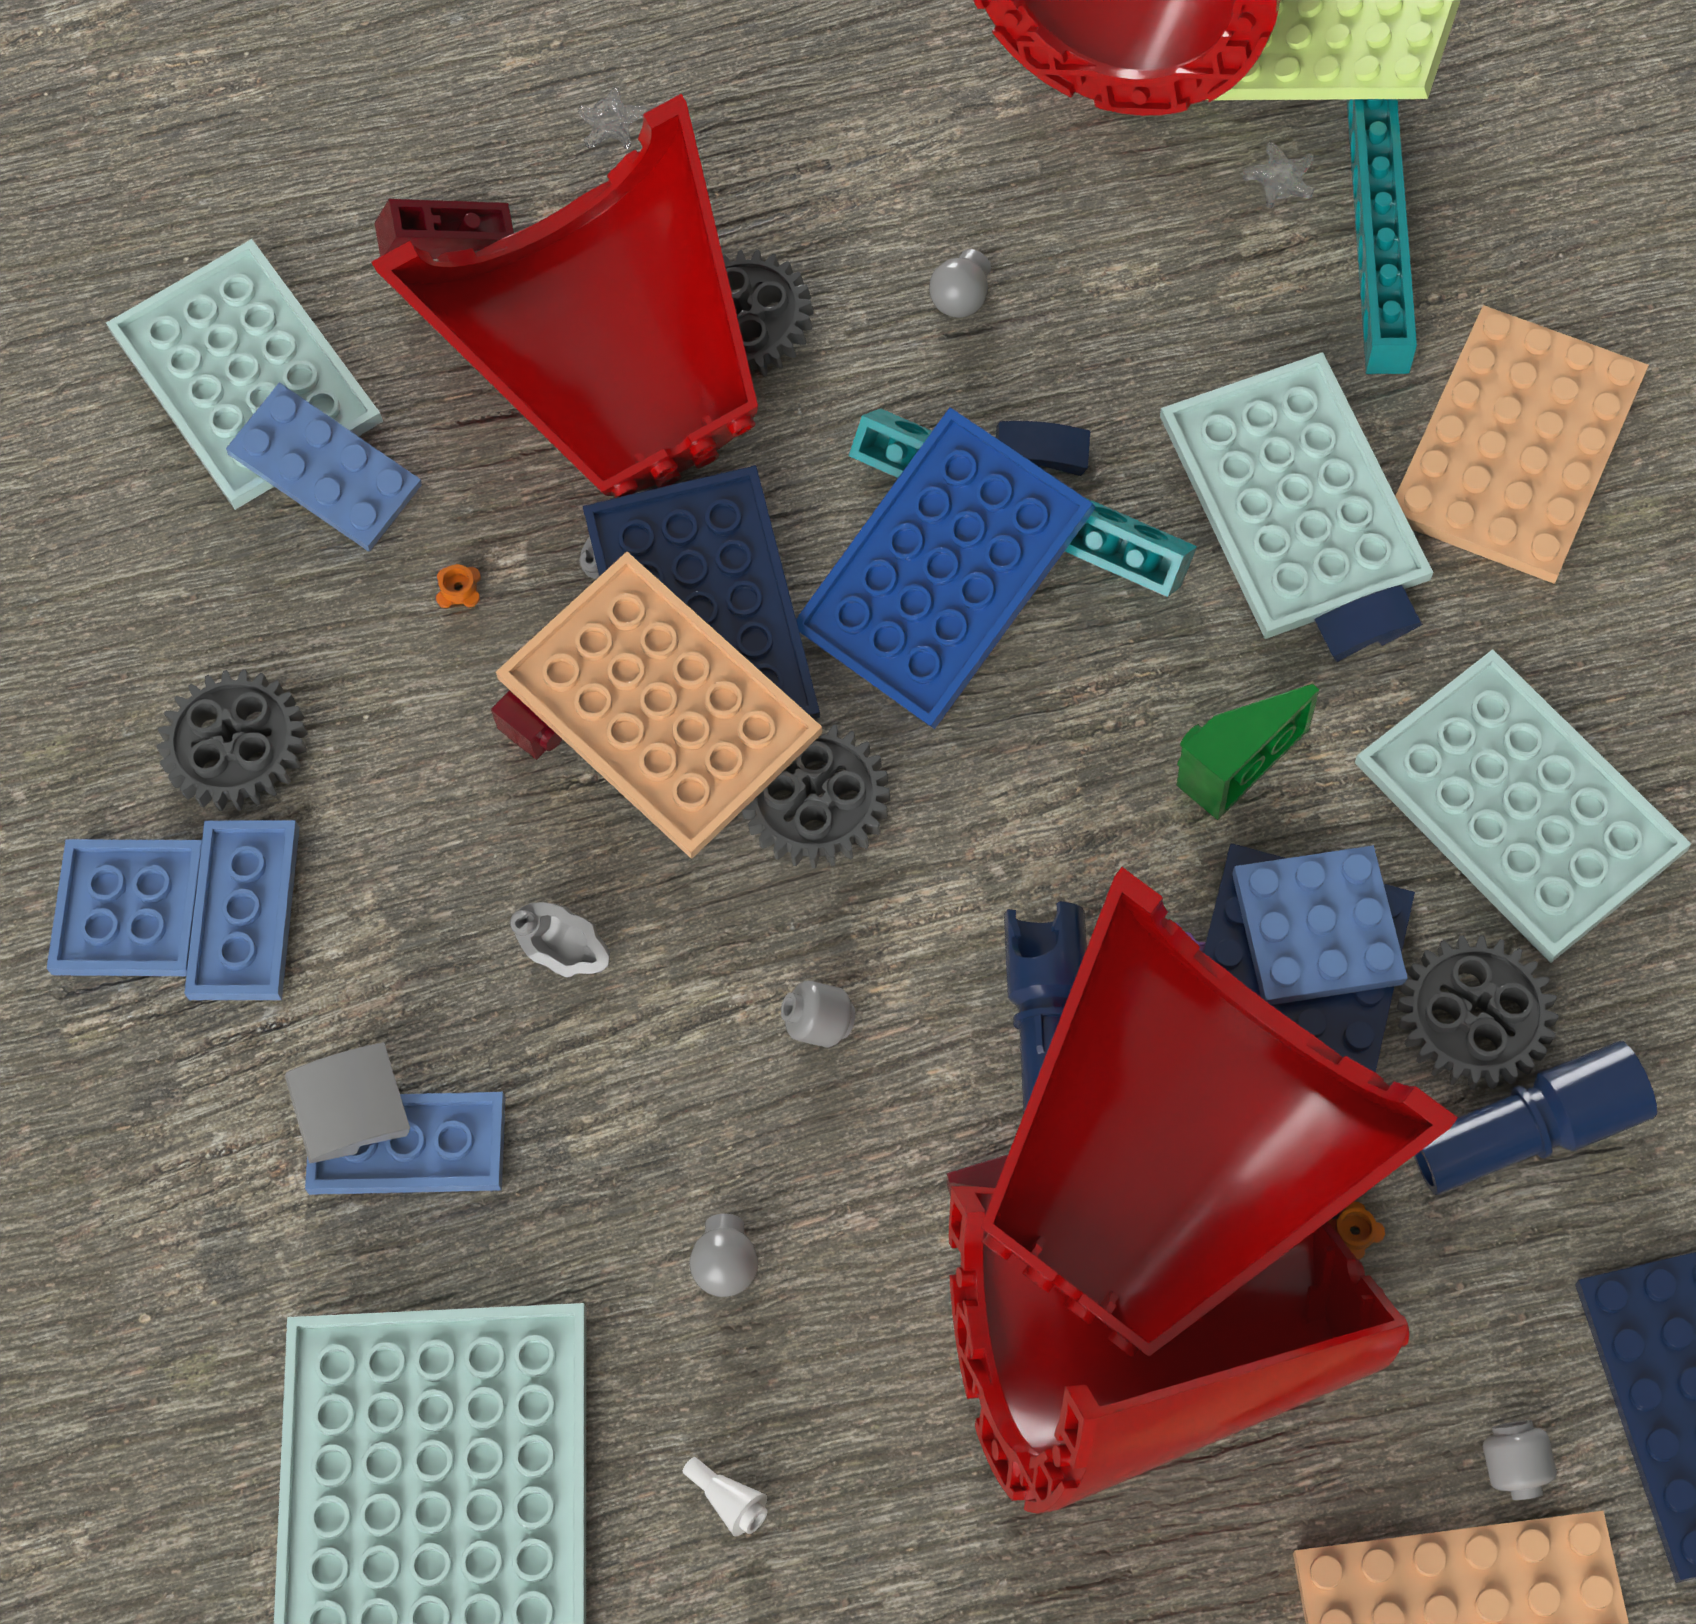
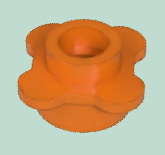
[436,564,481,608]
[1328,1202,1385,1260]

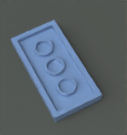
[226,382,422,552]
[184,820,300,1000]
[305,1092,506,1195]

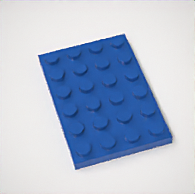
[796,407,1096,730]

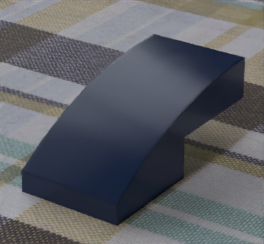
[996,421,1090,476]
[1314,585,1423,662]

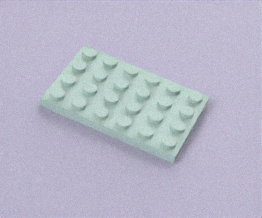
[106,239,383,510]
[1160,352,1433,639]
[1355,649,1691,963]

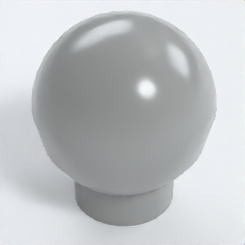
[929,249,991,318]
[689,1214,758,1297]

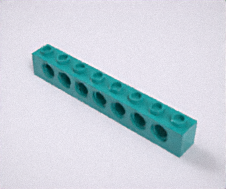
[1346,99,1417,374]
[848,408,1197,597]

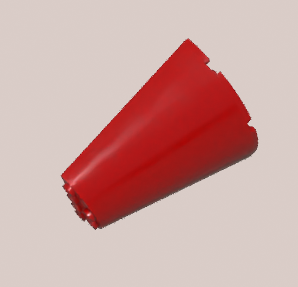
[973,0,1280,116]
[371,93,758,498]
[981,867,1458,1358]
[949,1186,1409,1513]

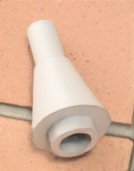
[683,1457,768,1537]

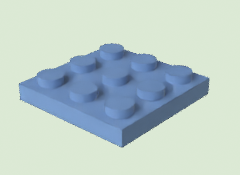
[47,839,202,976]
[1232,845,1408,1005]

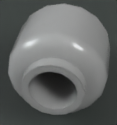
[781,980,855,1048]
[1483,1420,1557,1500]

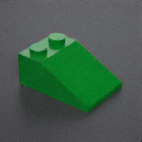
[1176,684,1319,820]

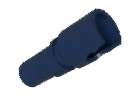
[1004,901,1087,1114]
[1414,1041,1657,1195]

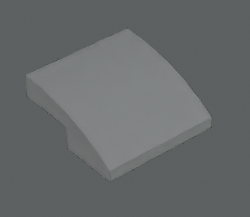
[285,1042,410,1163]

